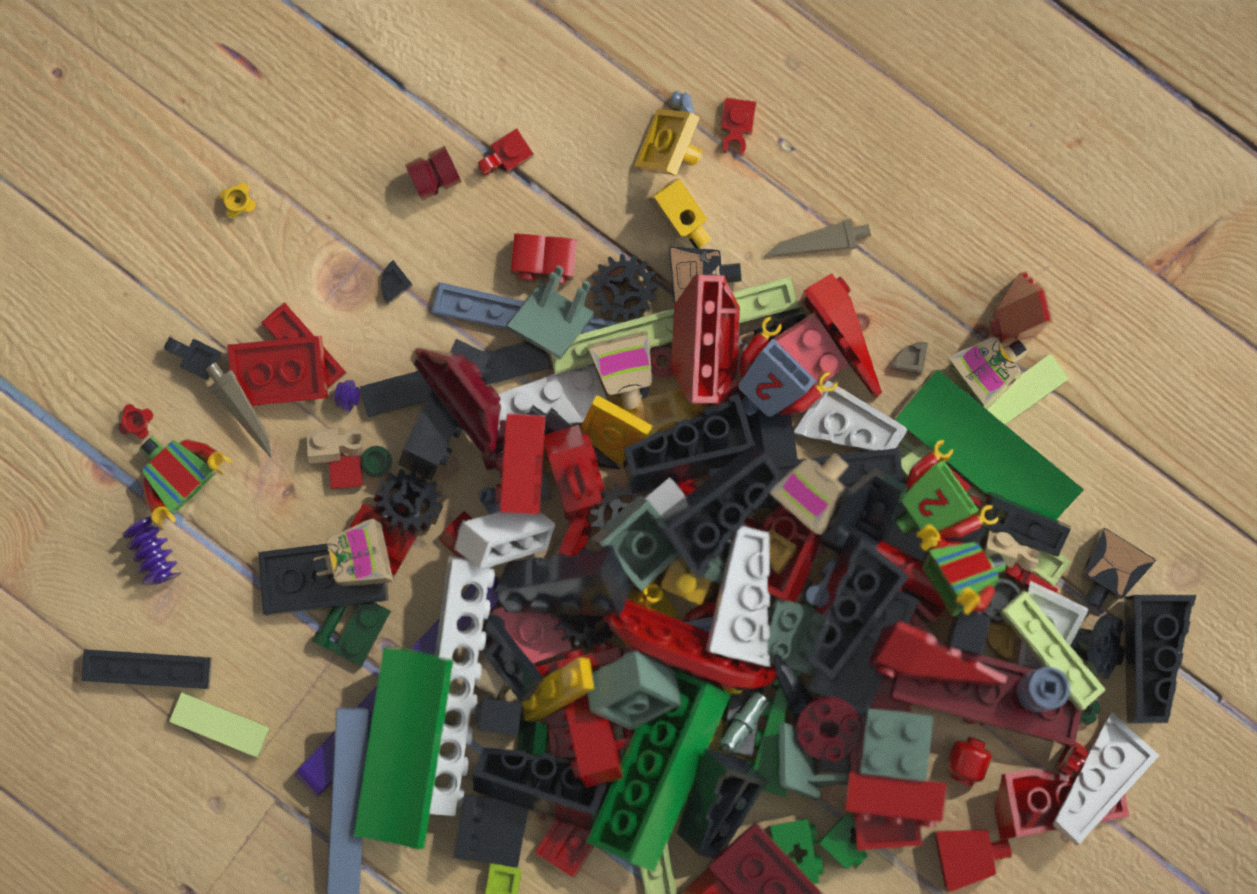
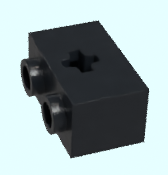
[946,610,991,655]
[474,698,523,736]

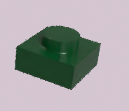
[517,721,548,755]

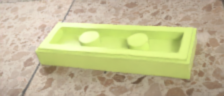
[169,692,270,758]

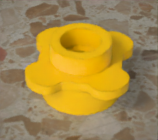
[220,183,256,219]

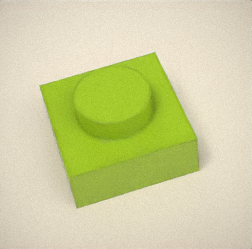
[485,864,522,894]

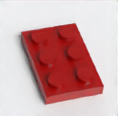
[227,335,328,406]

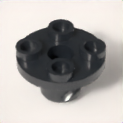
[1070,615,1125,679]

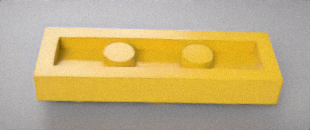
[522,658,594,722]

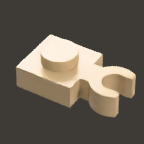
[307,428,362,464]
[983,529,1040,571]

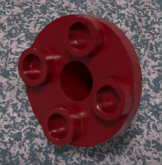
[797,696,861,761]

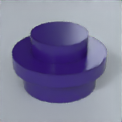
[334,380,360,411]

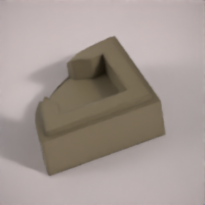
[891,342,928,374]

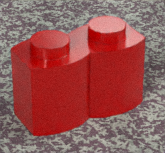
[511,233,577,285]

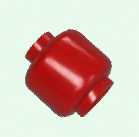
[946,736,992,786]

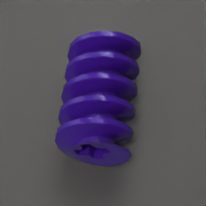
[122,516,181,586]

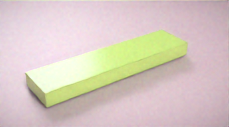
[999,591,1105,711]

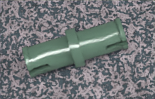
[718,692,769,755]

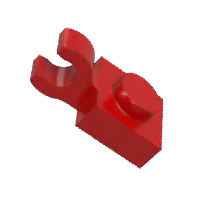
[477,128,534,177]

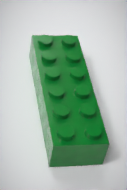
[587,667,731,872]

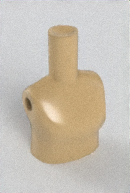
[458,649,510,700]

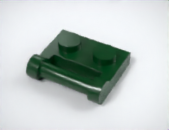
[311,602,392,667]

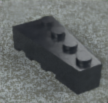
[397,339,492,480]
[495,544,632,616]
[1124,595,1197,724]

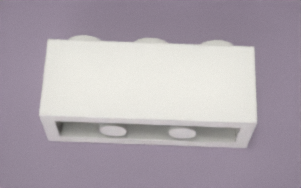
[455,511,555,569]

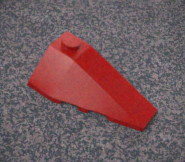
[800,273,882,399]
[758,504,823,603]
[994,769,1130,840]

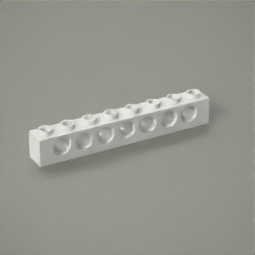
[430,555,494,816]

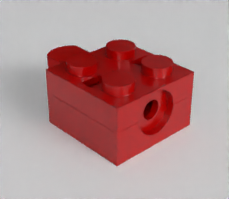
[544,425,605,513]

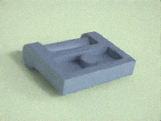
[804,558,837,606]

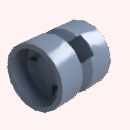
[1016,667,1070,712]

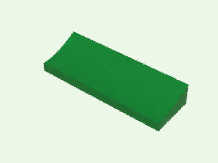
[894,370,1084,520]
[354,646,454,850]

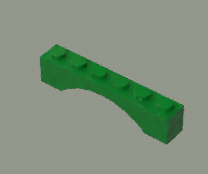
[748,603,817,798]

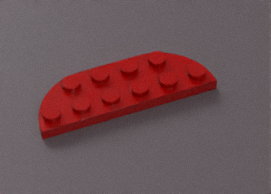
[603,600,777,689]

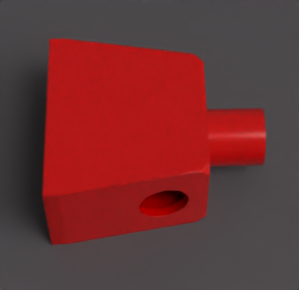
[934,829,1012,892]

